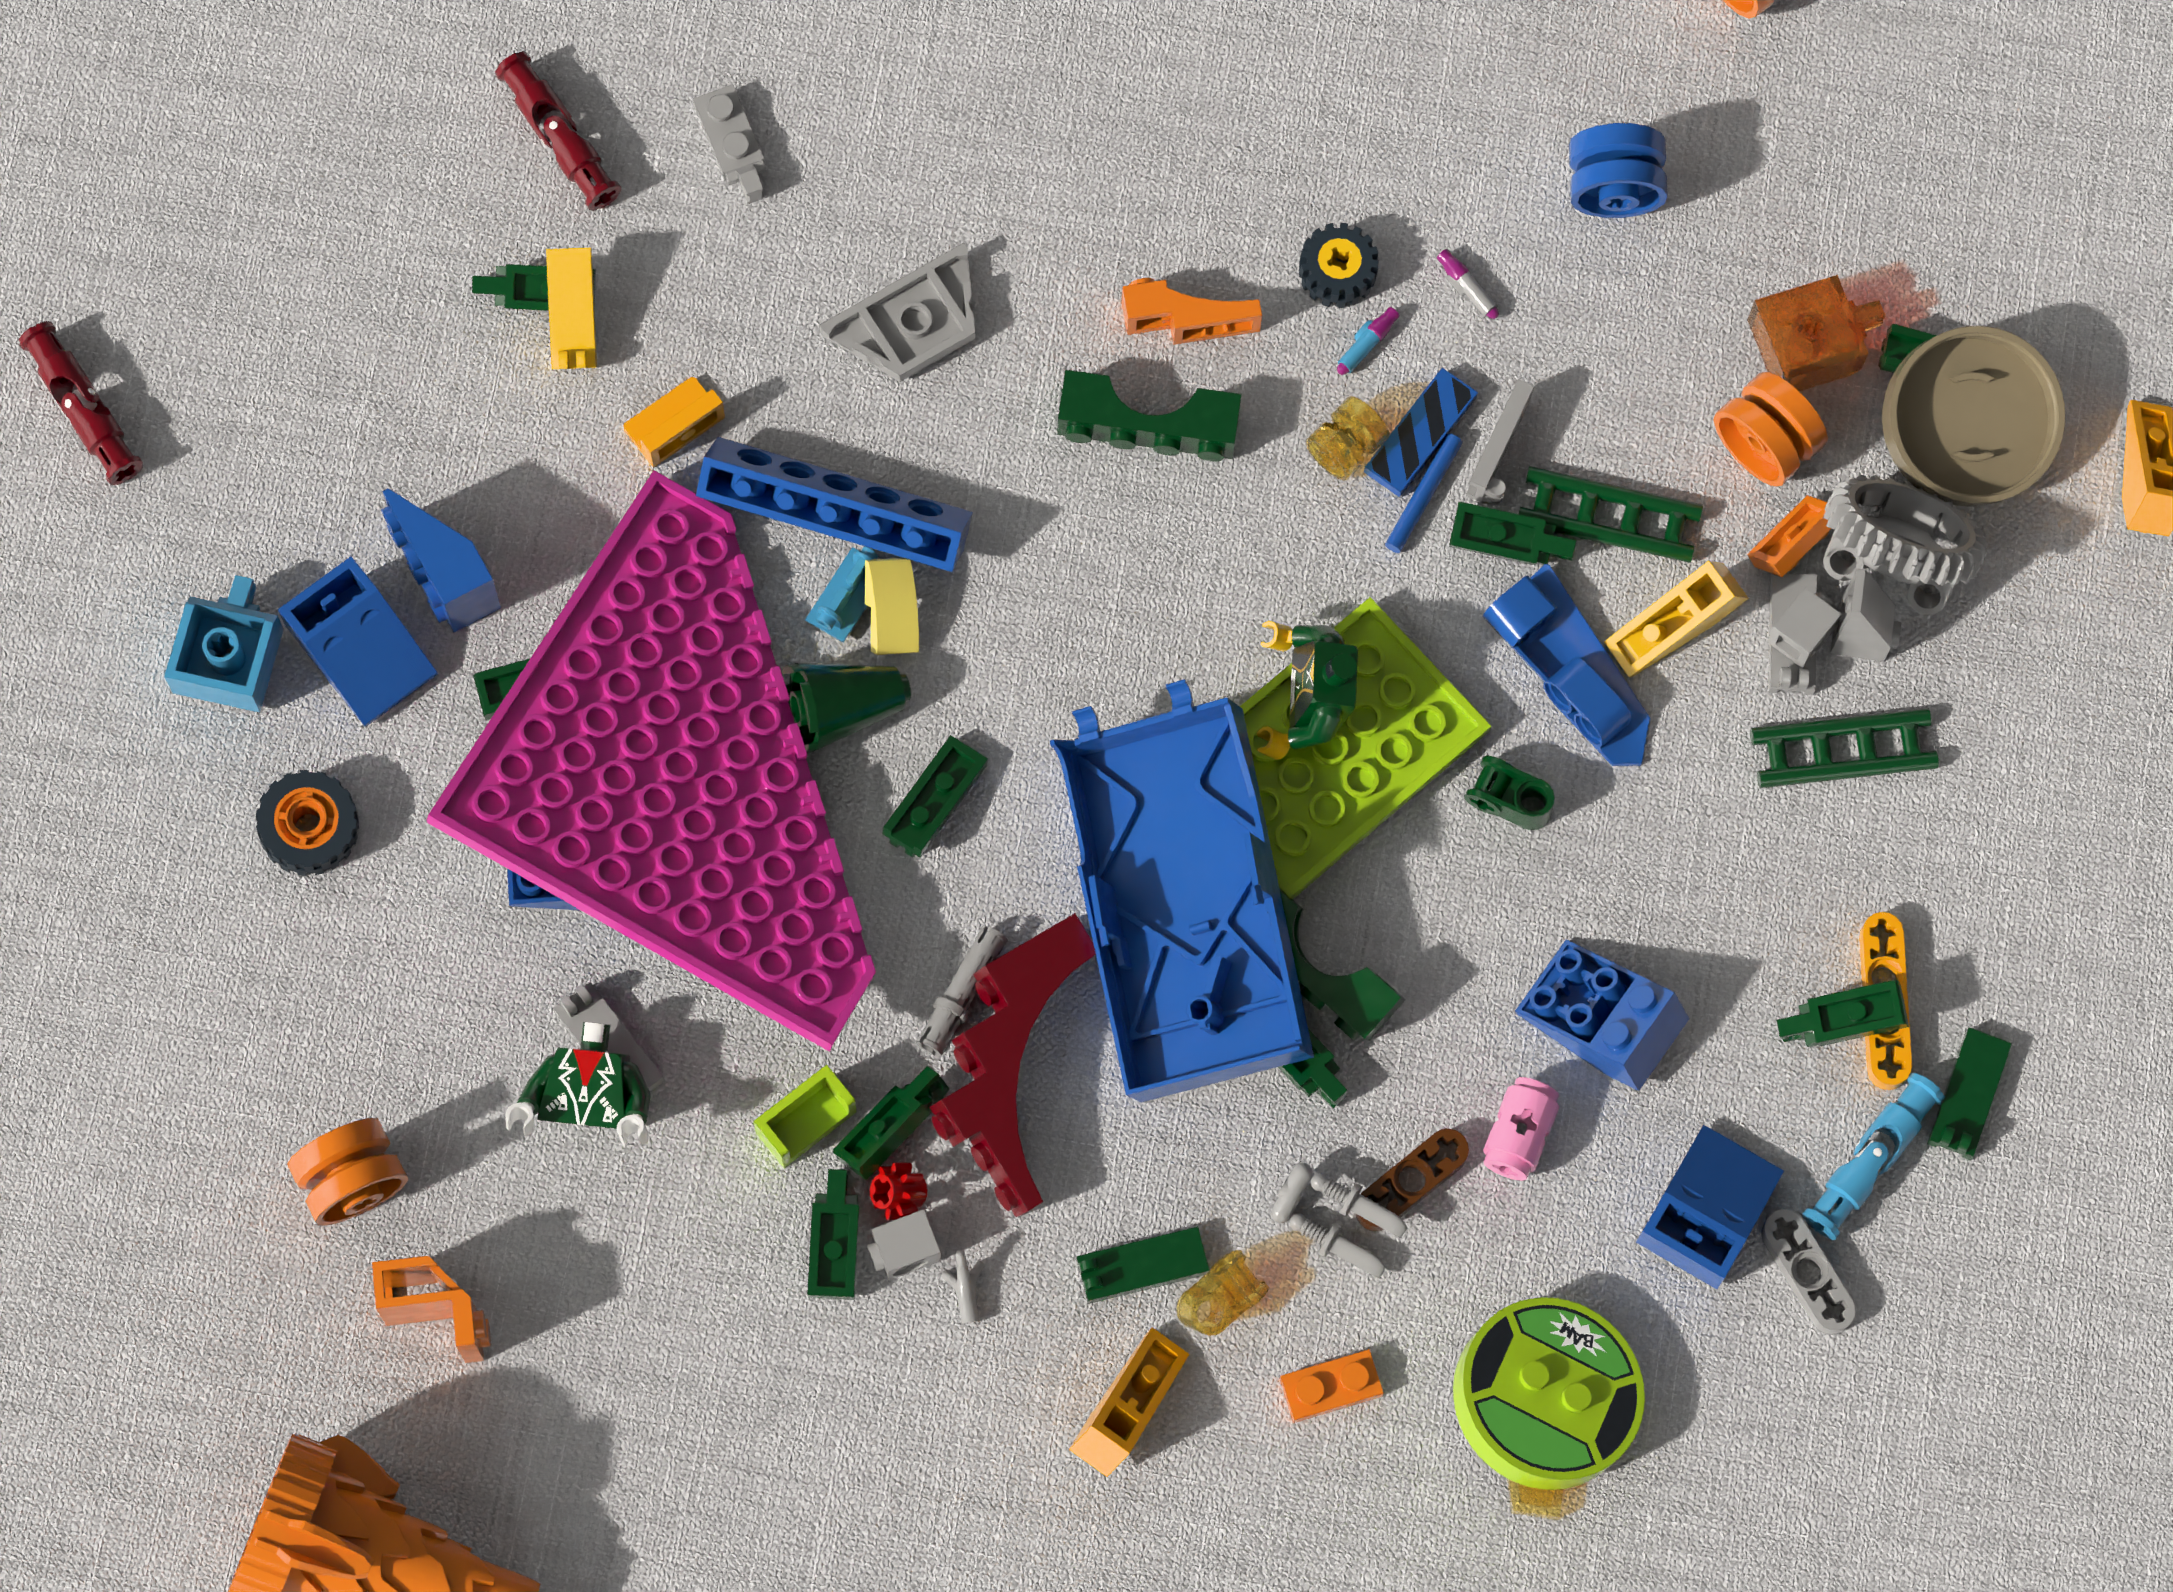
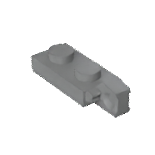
[692,84,766,204]

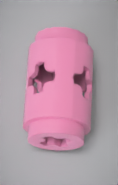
[1483,1077,1559,1181]

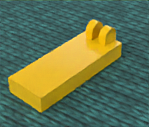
[546,248,597,369]

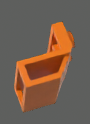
[372,1256,491,1363]

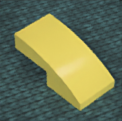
[865,558,919,655]

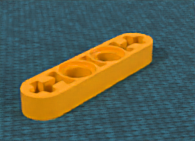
[1859,912,1912,1090]

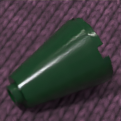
[782,663,911,753]

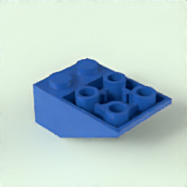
[381,488,501,633]
[278,556,438,727]
[1515,939,1690,1091]
[1636,1125,1784,1289]

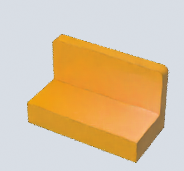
[623,377,725,468]

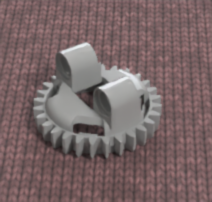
[1823,475,1987,615]

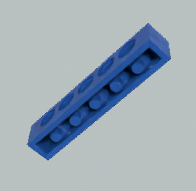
[696,437,973,572]

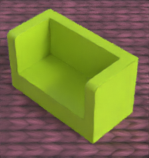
[753,1065,857,1168]

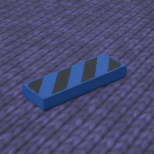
[1364,368,1478,498]

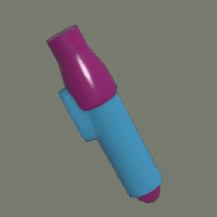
[1337,307,1400,375]

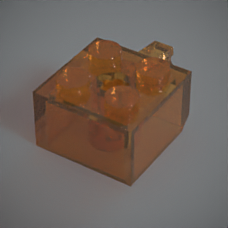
[1747,275,1886,391]

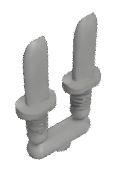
[1271,1162,1406,1279]

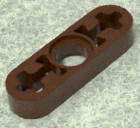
[1355,1129,1469,1231]

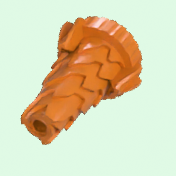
[228,1433,541,1592]

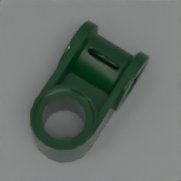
[1464,756,1555,830]

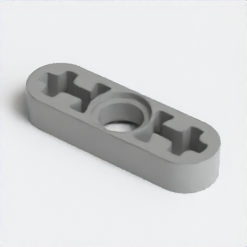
[1761,1209,1856,1335]

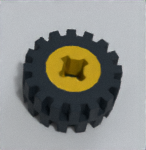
[1299,222,1379,308]

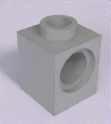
[1767,587,1842,668]
[867,1209,941,1281]

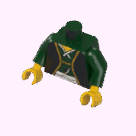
[1257,621,1358,760]

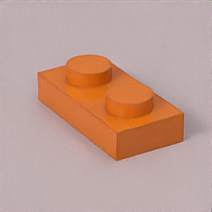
[1747,495,1831,577]
[1279,1349,1384,1423]

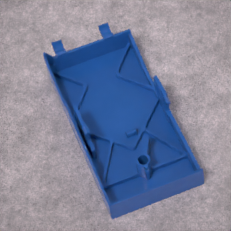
[1050,679,1314,1103]

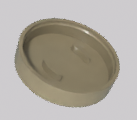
[1882,326,2065,507]

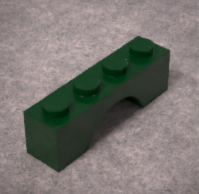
[1057,370,1242,462]
[1279,888,1406,1041]

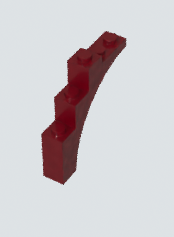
[930,913,1096,1217]

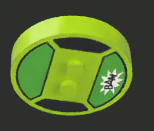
[1453,1297,1645,1490]

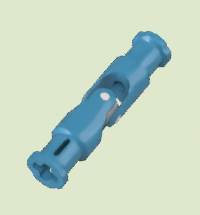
[1802,1072,1945,1240]

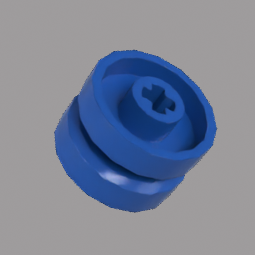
[1569,123,1668,218]

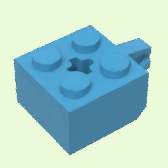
[164,575,284,713]

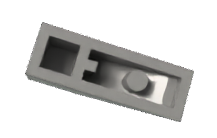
[1830,568,1901,662]

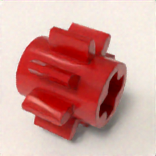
[870,1162,928,1220]

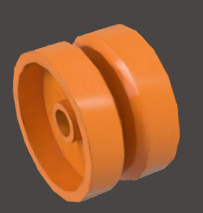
[1713,372,1828,487]
[287,1118,409,1226]

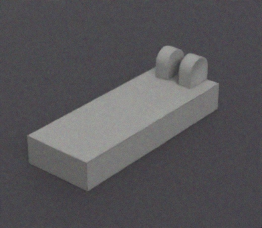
[1466,379,1534,505]
[1768,573,1817,695]
[553,981,665,1092]

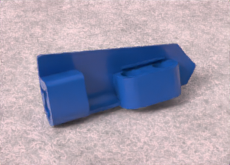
[1483,564,1650,766]

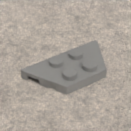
[819,243,976,382]

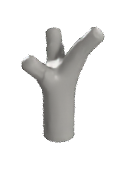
[941,1250,985,1324]

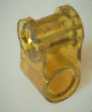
[1176,1250,1269,1336]

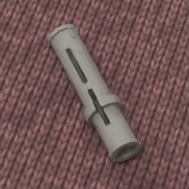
[916,925,1008,1057]

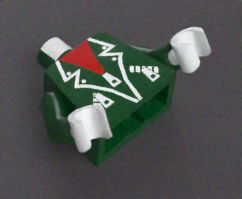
[505,1022,651,1146]

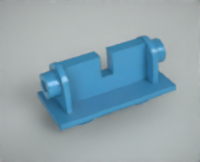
[805,547,879,643]

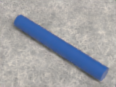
[1385,434,1463,553]

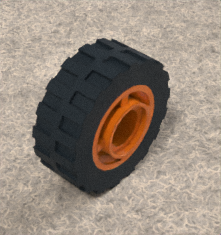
[256,770,359,876]

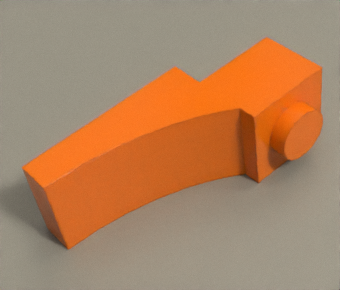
[1121,278,1262,345]

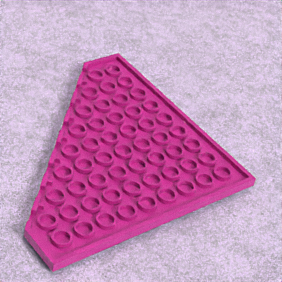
[427,470,876,1052]

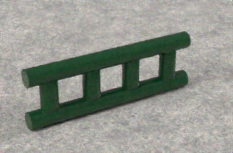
[1518,466,1703,563]
[1750,708,1939,788]

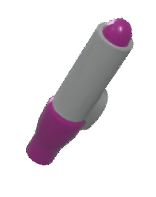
[1436,249,1499,319]

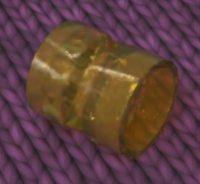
[1305,396,1390,481]

